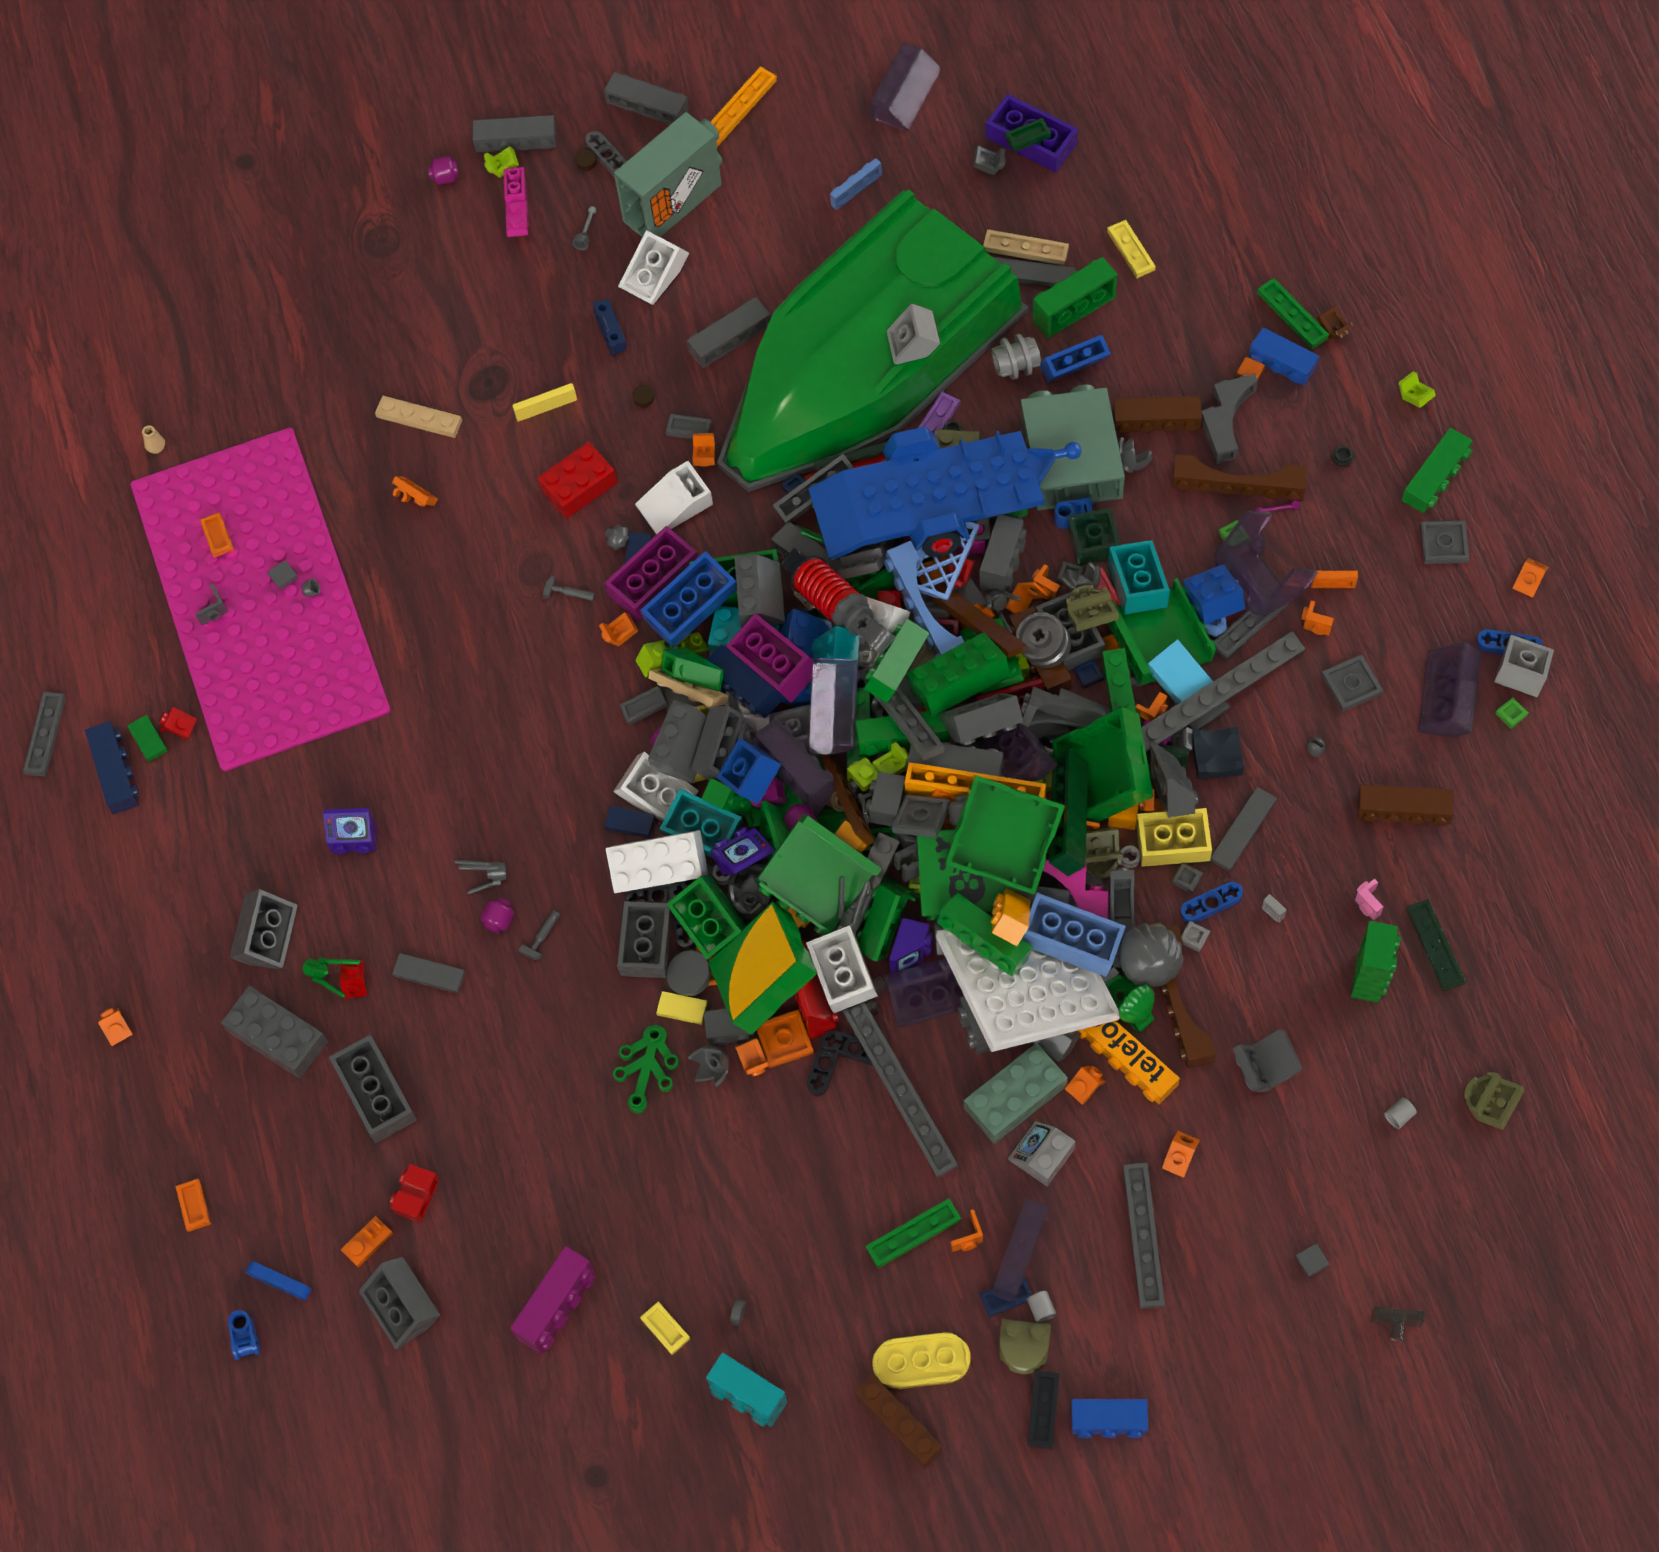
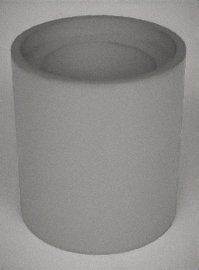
[1384,1097,1417,1129]
[1027,1291,1057,1323]

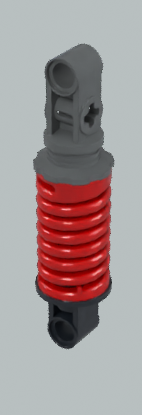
[780,547,895,654]

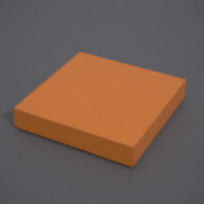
[756,1009,814,1068]

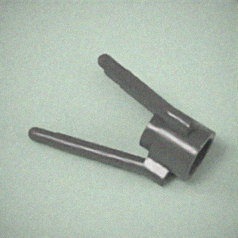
[984,590,1021,634]
[454,860,507,894]
[837,877,873,930]

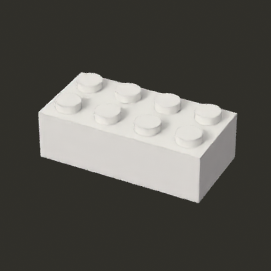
[606,830,709,893]

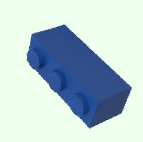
[1249,328,1319,386]
[1040,335,1111,383]
[1071,1399,1148,1438]

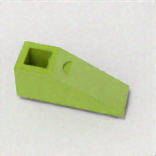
[635,632,709,677]

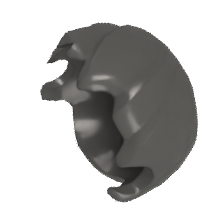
[1118,923,1184,987]

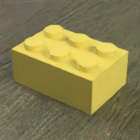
[1136,808,1212,867]

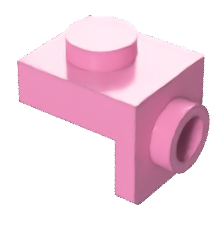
[1355,879,1384,920]

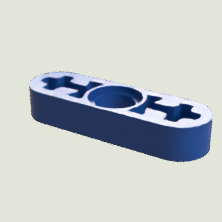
[1476,629,1543,655]
[1180,882,1243,924]
[245,1261,312,1301]

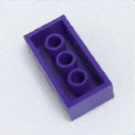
[986,94,1078,173]

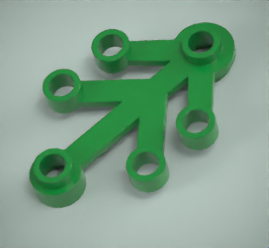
[613,1025,679,1114]

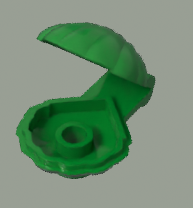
[1105,975,1155,1033]

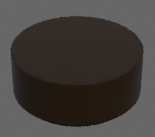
[575,149,597,170]
[632,385,654,407]

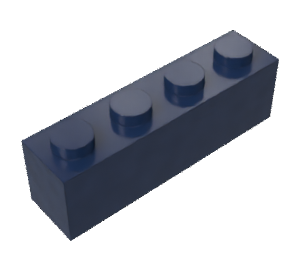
[707,644,783,719]
[85,721,140,814]

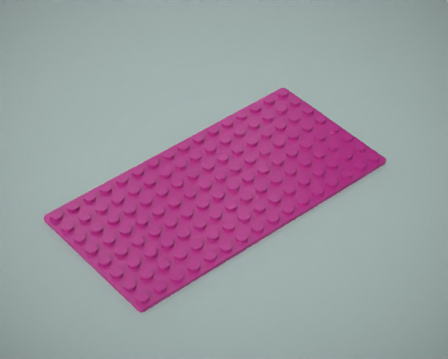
[131,428,391,771]

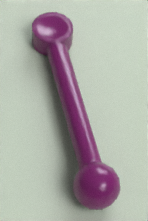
[1255,501,1300,515]

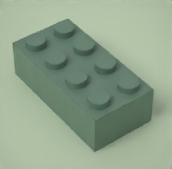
[964,1043,1068,1144]

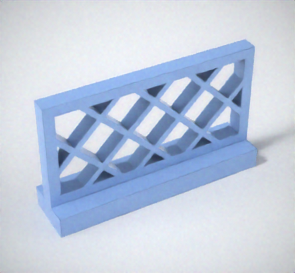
[916,522,979,600]

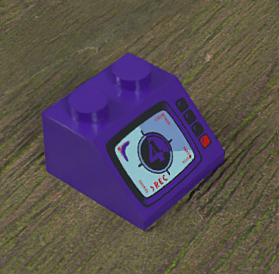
[323,808,377,854]
[710,827,774,875]
[889,918,933,977]

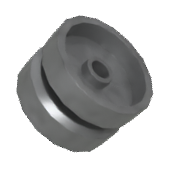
[1016,612,1071,668]

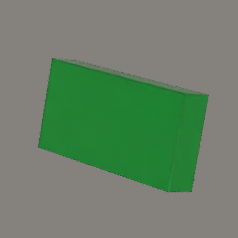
[127,715,168,763]

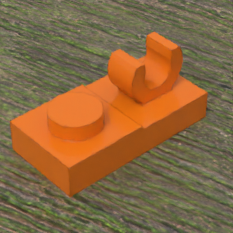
[392,476,439,507]
[341,1216,393,1268]

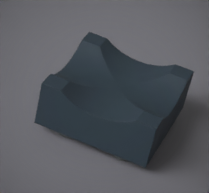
[1192,727,1244,779]

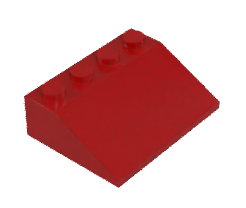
[794,939,839,1040]

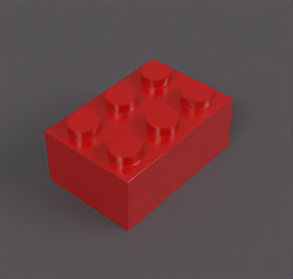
[537,442,618,519]

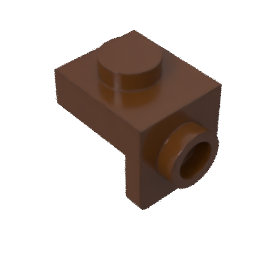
[1316,306,1353,339]

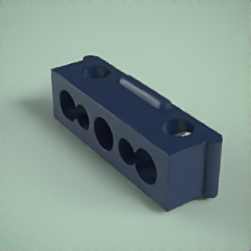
[593,299,626,356]

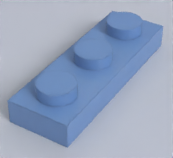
[830,158,882,211]

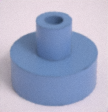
[1205,617,1227,637]

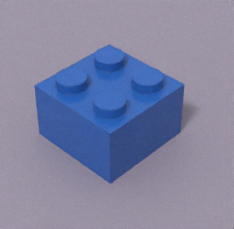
[1183,564,1245,625]
[717,738,781,804]

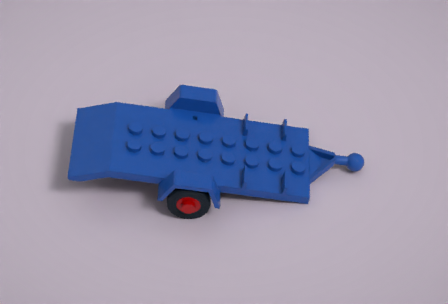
[808,427,1082,559]

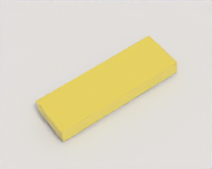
[1107,220,1156,278]
[512,383,577,422]

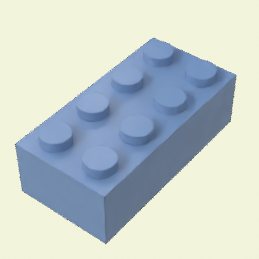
[1022,893,1126,977]

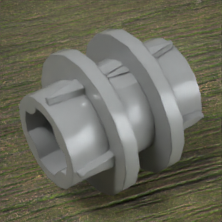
[992,333,1041,380]

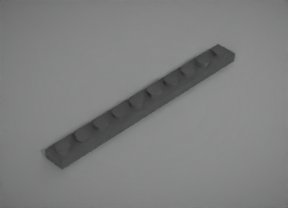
[1141,631,1306,752]
[842,1002,959,1178]

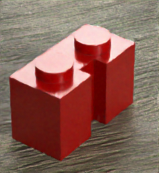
[390,1164,440,1223]

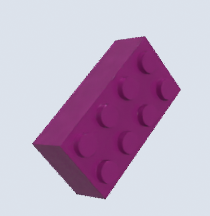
[604,526,698,621]
[726,613,821,702]
[510,1246,595,1354]

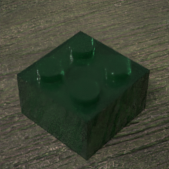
[1067,507,1121,566]

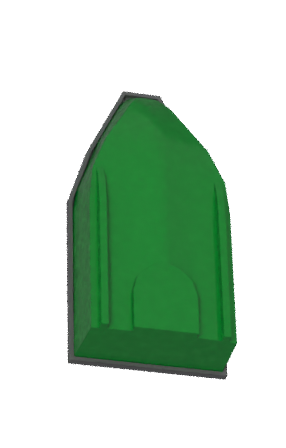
[717,189,1029,492]

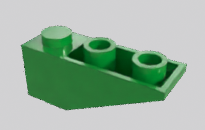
[661,647,723,691]

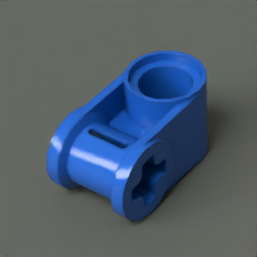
[1053,498,1097,529]
[228,1310,261,1360]

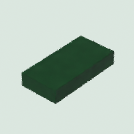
[1005,118,1051,152]

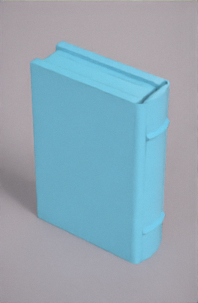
[1147,639,1213,705]

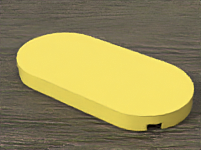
[872,1332,971,1389]

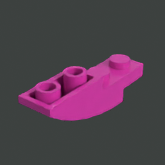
[504,167,529,237]

